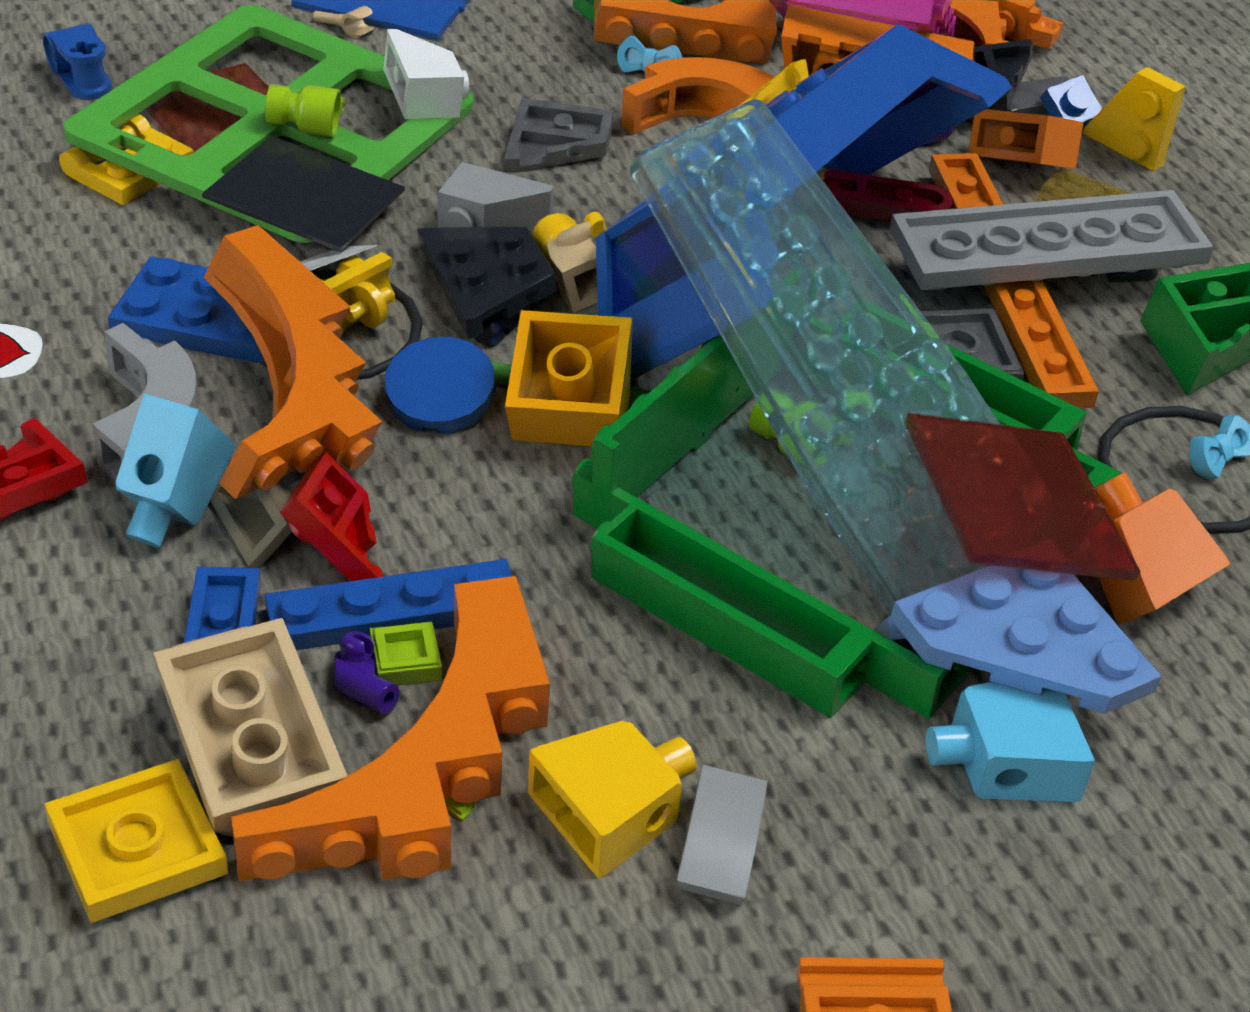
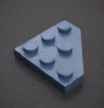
[890,544,1162,714]

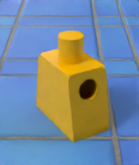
[527,721,697,879]

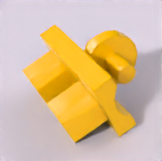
[319,252,395,329]

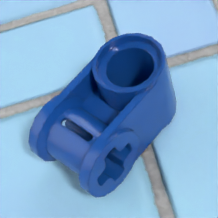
[42,23,112,100]

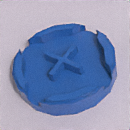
[385,336,495,434]

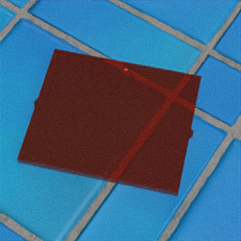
[904,413,1141,581]

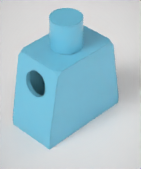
[116,393,236,548]
[925,682,1095,802]

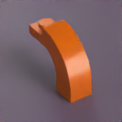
[621,57,774,135]

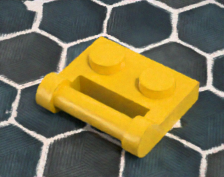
[59,114,194,205]

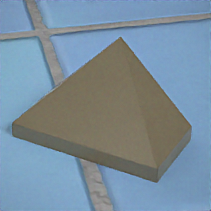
[210,470,293,568]

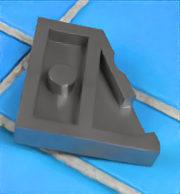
[504,98,614,173]

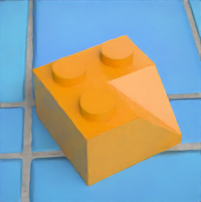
[505,310,633,447]

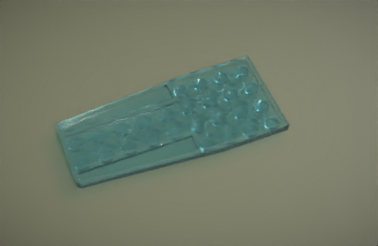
[630,99,1056,616]

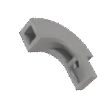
[92,323,199,482]

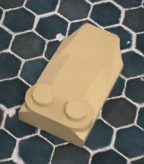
[153,618,347,837]

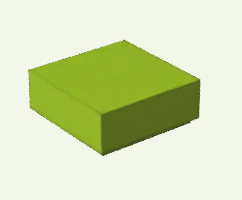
[370,622,442,686]

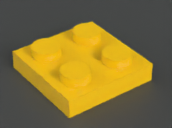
[44,759,228,923]

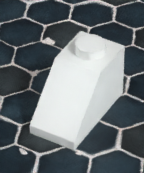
[383,29,469,120]

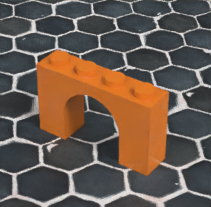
[594,0,777,64]

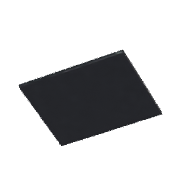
[202,136,405,252]

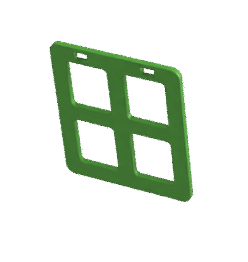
[64,5,474,242]

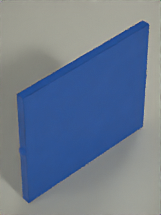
[291,0,470,41]

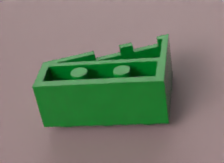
[1140,263,1250,395]

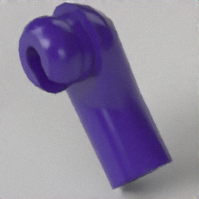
[334,632,400,714]

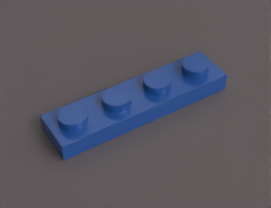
[264,559,512,650]

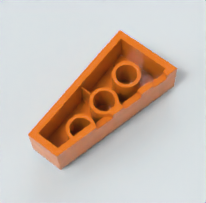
[781,4,974,76]

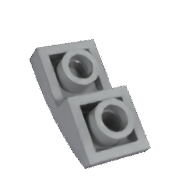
[674,764,768,905]

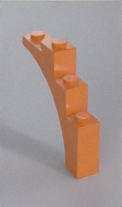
[204,225,383,499]
[231,576,550,881]

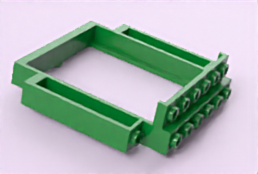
[571,267,1121,719]

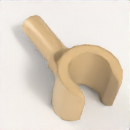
[313,6,375,39]

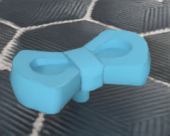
[617,35,683,73]
[1189,415,1250,480]

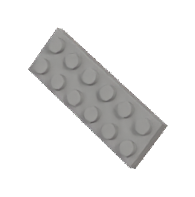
[890,190,1213,290]

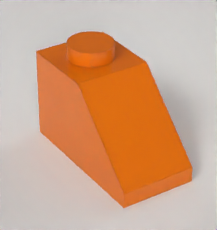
[968,109,1083,169]

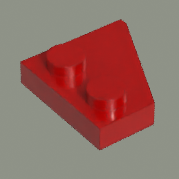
[0,418,88,521]
[280,452,383,581]

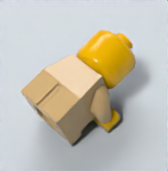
[532,211,606,313]

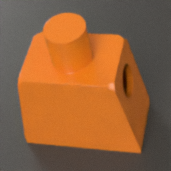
[1084,471,1230,625]

